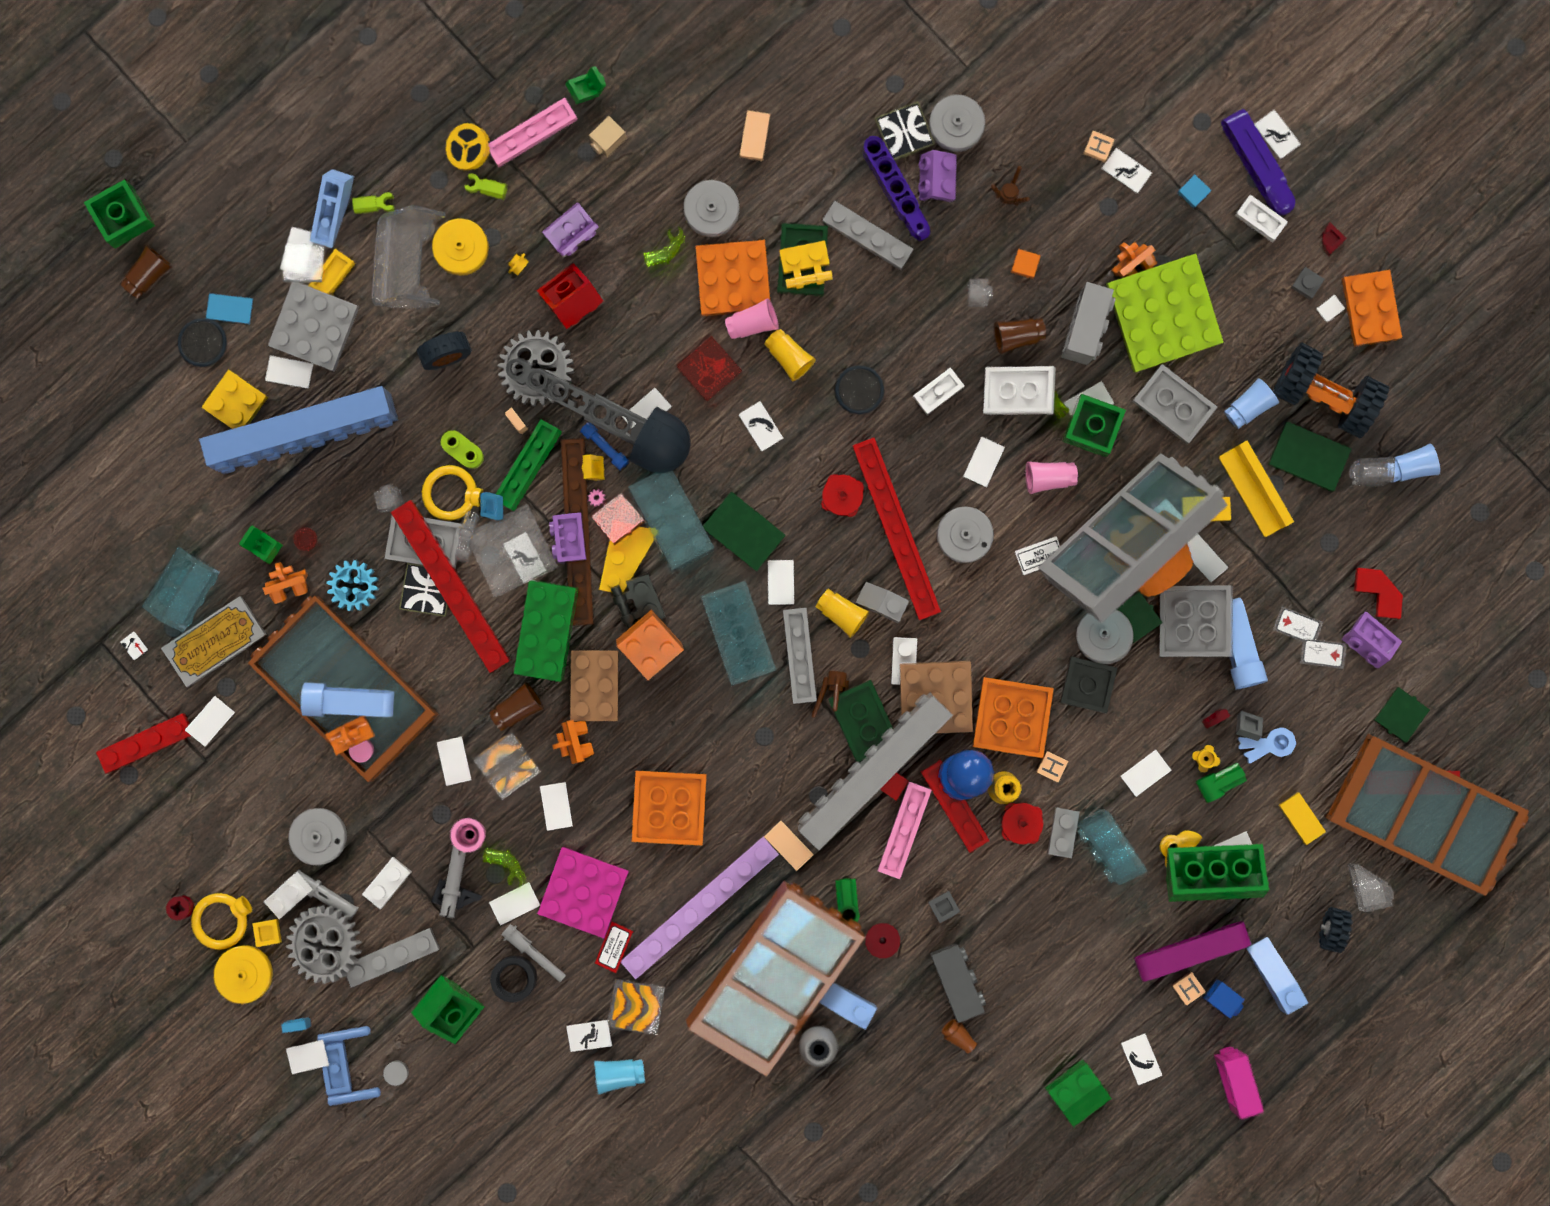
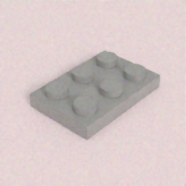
[1132,364,1217,444]
[384,515,463,569]

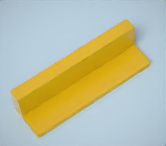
[1219,441,1294,537]

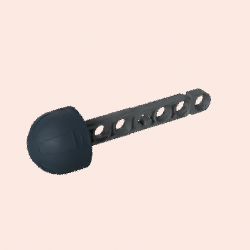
[506,358,691,473]

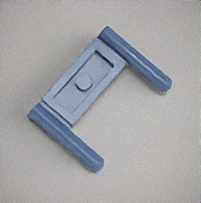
[318,1026,381,1106]

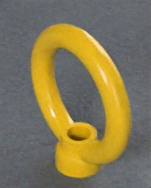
[422,465,484,521]
[191,893,252,950]

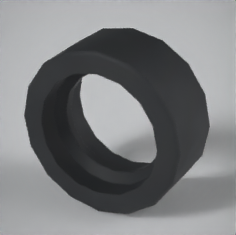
[490,955,537,1003]

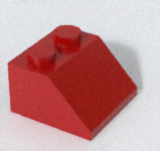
[537,263,604,329]

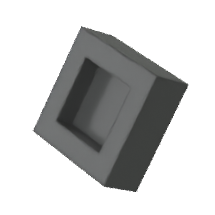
[1291,267,1325,300]
[1236,711,1263,741]
[928,890,960,923]

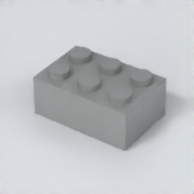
[1061,282,1116,365]

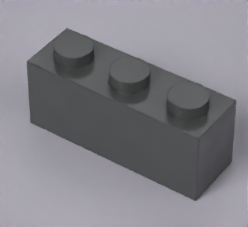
[930,943,986,1023]

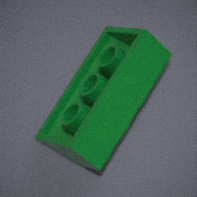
[1166,844,1269,902]

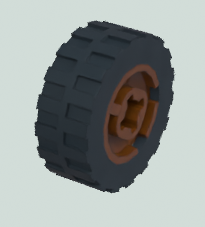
[417,331,472,370]

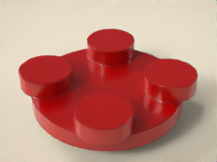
[821,474,864,517]
[1001,803,1043,844]

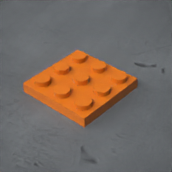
[696,240,770,316]
[972,677,1054,758]
[632,771,707,846]

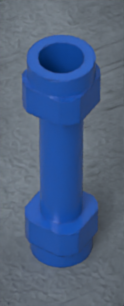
[580,422,629,471]

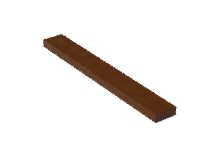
[561,438,594,626]

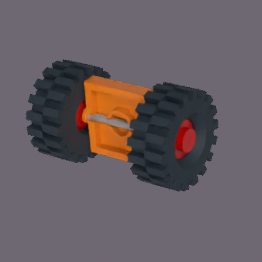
[1273,343,1389,439]

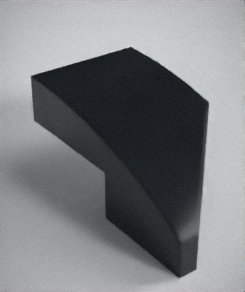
[431,879,482,910]

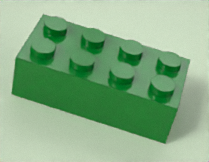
[514,580,579,682]

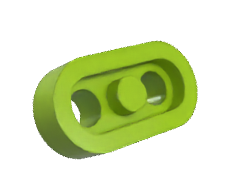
[441,430,484,469]

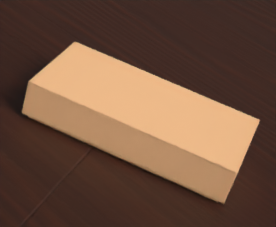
[740,110,770,161]
[764,821,814,871]

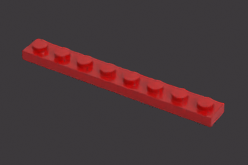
[852,438,941,620]
[391,500,511,673]

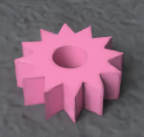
[588,489,606,507]

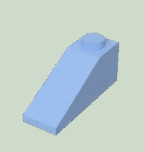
[310,169,354,248]
[1246,937,1308,1015]
[802,975,877,1030]

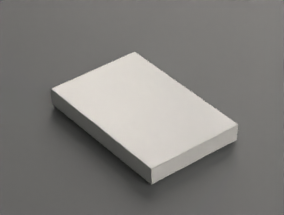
[983,366,1056,415]

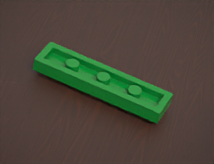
[496,419,562,511]

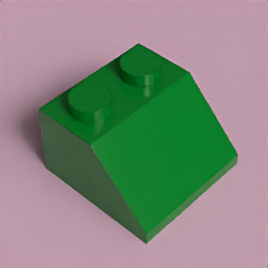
[411,975,484,1044]
[1045,1059,1112,1127]

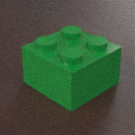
[84,179,155,249]
[1062,394,1126,457]

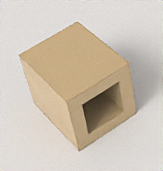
[589,116,627,157]

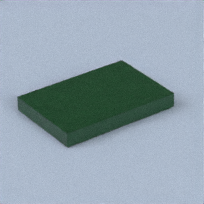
[777,223,828,296]
[1268,422,1352,492]
[702,491,786,572]
[828,680,893,763]

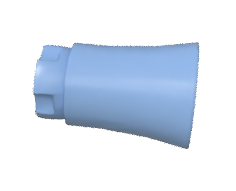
[1224,378,1279,429]
[1385,443,1440,483]

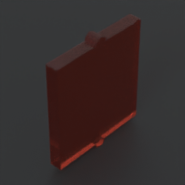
[591,493,645,545]

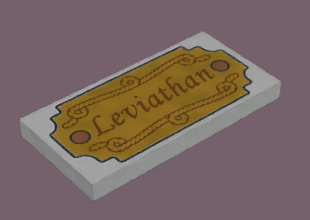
[161,596,267,687]

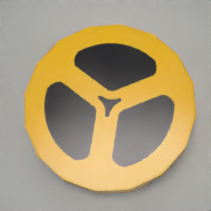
[446,123,490,171]

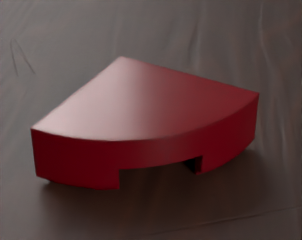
[1322,222,1347,256]
[1201,709,1230,728]

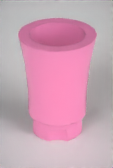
[725,298,779,339]
[1025,462,1078,494]
[451,818,486,852]

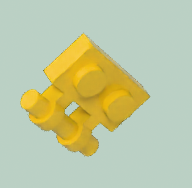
[779,241,833,289]

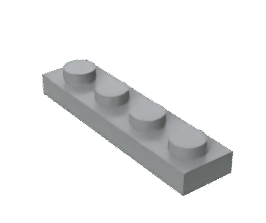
[822,201,913,270]
[783,608,817,704]
[346,927,440,988]

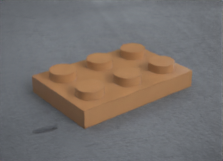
[570,651,619,721]

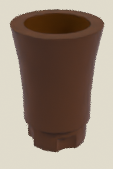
[120,245,173,299]
[994,318,1046,354]
[489,682,544,731]

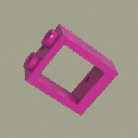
[1214,1047,1264,1119]

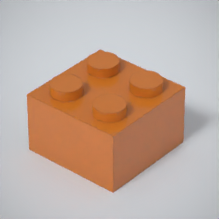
[616,609,684,680]

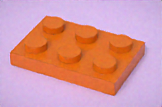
[1342,270,1402,347]

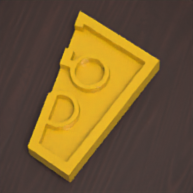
[599,521,660,593]

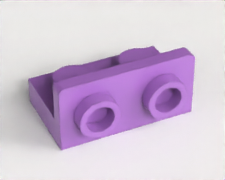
[549,512,587,564]
[1342,612,1402,668]

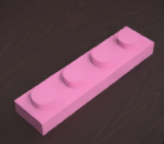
[488,98,578,167]
[877,782,932,879]

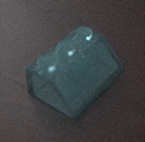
[142,547,220,633]
[1077,809,1147,885]

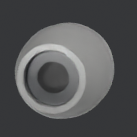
[799,1026,838,1067]

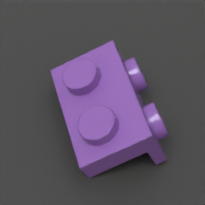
[918,150,956,202]
[542,203,598,256]

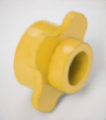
[508,253,529,276]
[1192,745,1220,773]

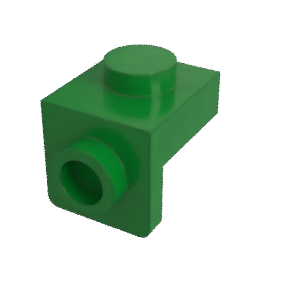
[565,66,606,105]
[239,525,283,564]

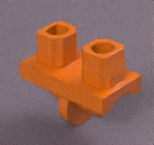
[1111,242,1157,278]
[263,562,308,604]
[325,716,375,755]
[552,720,594,764]

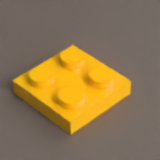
[202,369,268,429]

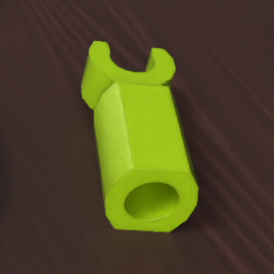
[464,173,507,200]
[352,193,395,214]

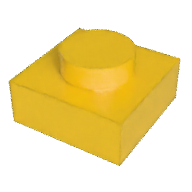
[582,454,605,481]
[253,919,282,947]

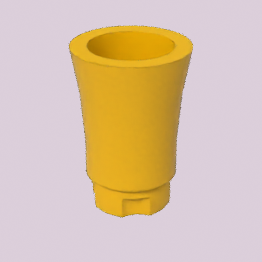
[764,329,816,382]
[815,589,870,638]
[988,771,1021,804]

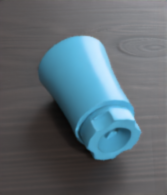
[594,1059,645,1095]

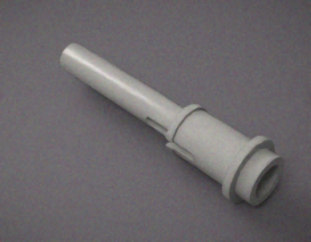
[501,924,566,982]

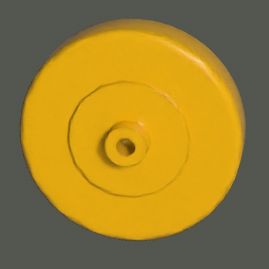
[432,218,489,276]
[214,945,273,1004]

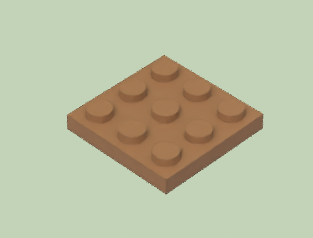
[899,661,973,733]

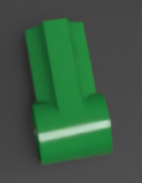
[1196,763,1247,803]
[835,878,859,922]

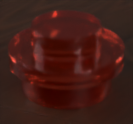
[293,527,318,551]

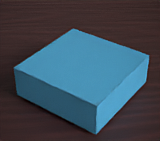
[1177,175,1211,208]
[480,492,503,520]
[281,1017,311,1033]

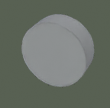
[383,1060,409,1086]

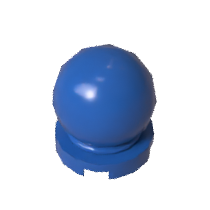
[938,750,994,800]

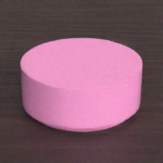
[349,740,374,762]

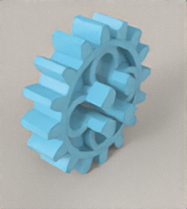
[326,560,379,611]

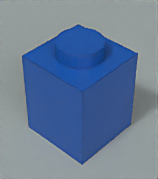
[1203,979,1245,1018]

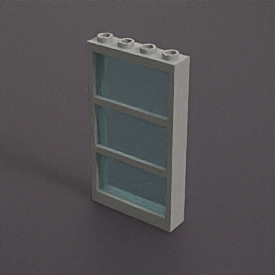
[1038,453,1227,623]

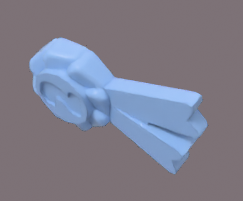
[1238,727,1296,763]

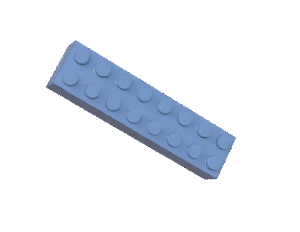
[199,386,398,474]

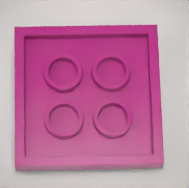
[537,847,629,938]

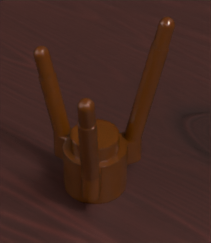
[991,166,1030,206]
[811,671,849,718]

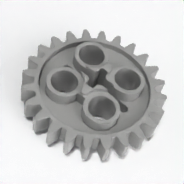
[498,330,574,407]
[286,905,362,984]

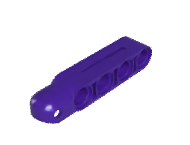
[1221,109,1296,215]
[863,136,930,241]

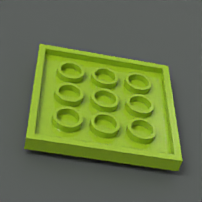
[1106,254,1224,372]

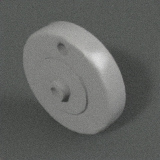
[929,95,985,152]
[684,180,739,237]
[937,506,994,563]
[1076,610,1134,664]
[288,808,347,865]

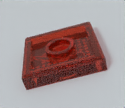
[677,336,742,402]

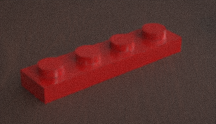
[96,713,191,774]

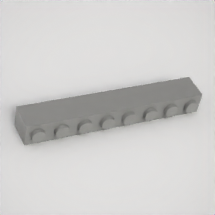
[798,692,953,850]

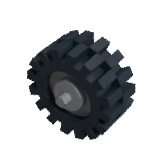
[1319,907,1352,953]

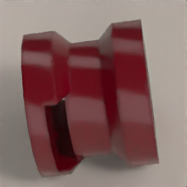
[166,895,195,920]

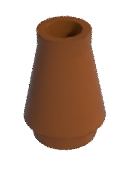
[942,1019,977,1054]

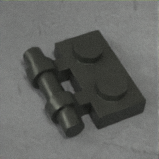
[611,572,666,629]

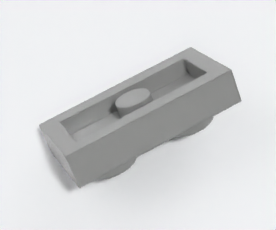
[1047,807,1080,858]

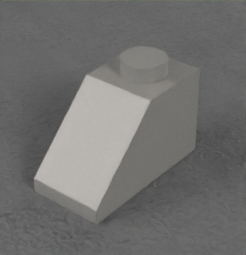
[856,582,909,623]

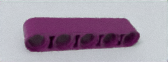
[1134,921,1252,981]

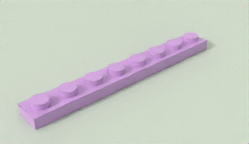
[621,836,779,979]

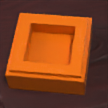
[1011,249,1041,279]

